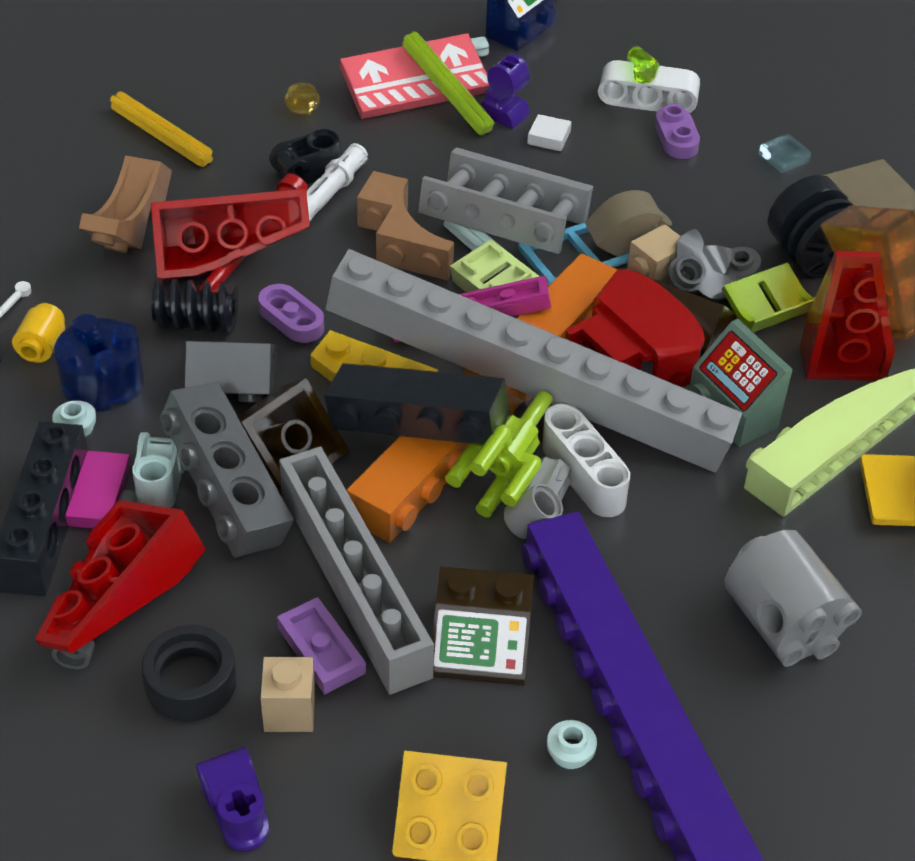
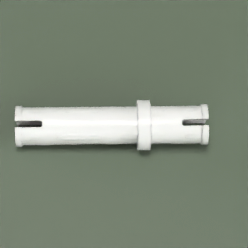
[307,143,368,221]

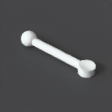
[0,281,31,318]

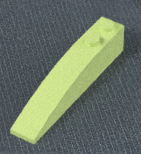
[744,368,915,517]

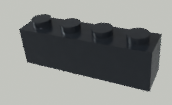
[324,363,510,445]

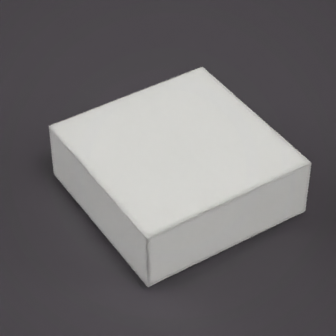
[527,114,572,151]

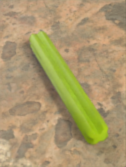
[402,31,495,136]

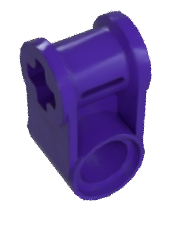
[195,746,270,852]

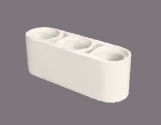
[598,60,700,113]
[542,403,630,517]

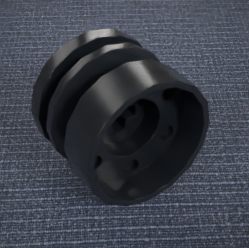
[767,175,871,278]

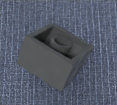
[185,341,279,402]

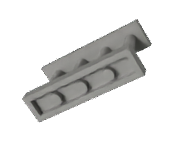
[418,147,593,254]

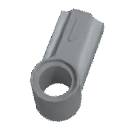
[504,457,571,539]

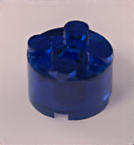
[54,314,144,412]

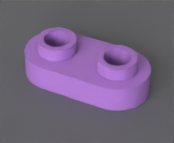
[655,104,700,159]
[258,284,324,343]

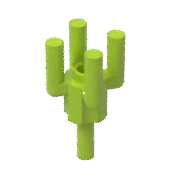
[445,391,553,518]

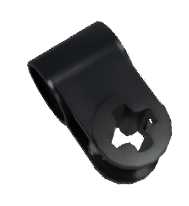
[269,129,341,184]

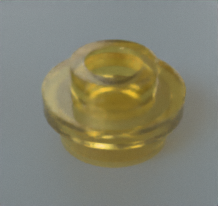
[285,82,320,114]

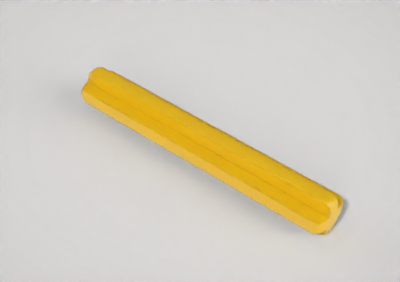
[110,91,213,167]

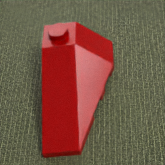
[151,189,310,280]
[800,251,895,381]
[35,500,206,653]

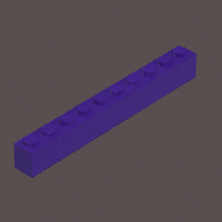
[521,511,764,861]

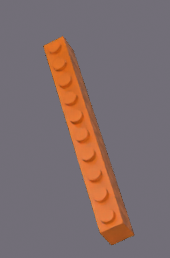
[346,253,618,543]

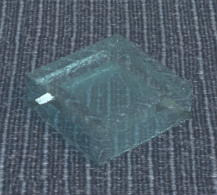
[759,134,811,173]

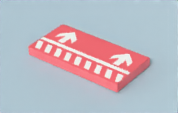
[340,33,490,119]

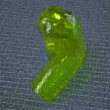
[627,46,660,84]

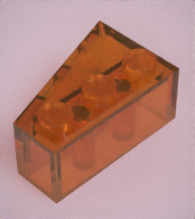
[820,205,915,340]

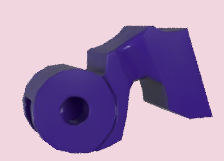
[481,54,530,129]

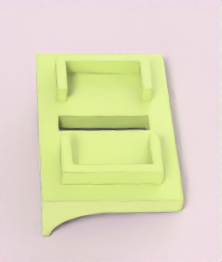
[450,239,539,293]

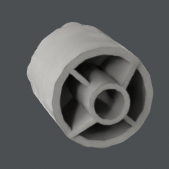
[724,530,862,667]

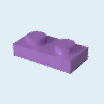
[277,597,366,695]

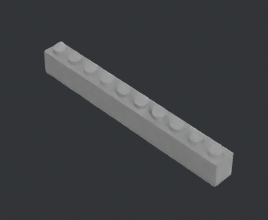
[325,249,742,473]

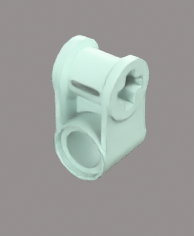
[133,432,185,508]

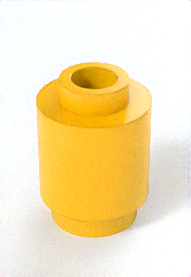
[12,303,65,363]

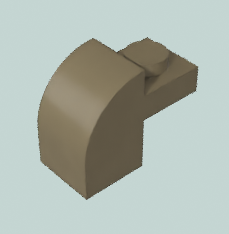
[585,190,672,257]

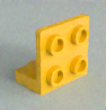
[860,454,915,526]
[392,751,507,861]

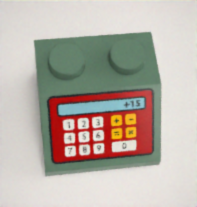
[689,319,793,447]

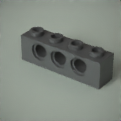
[160,381,294,558]

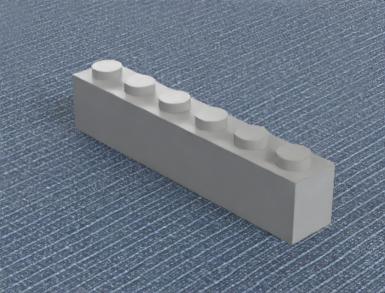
[279,446,434,695]

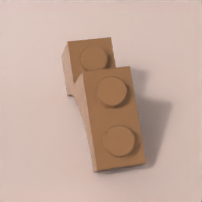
[79,155,172,254]
[357,171,454,281]

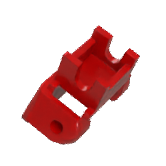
[565,269,705,388]

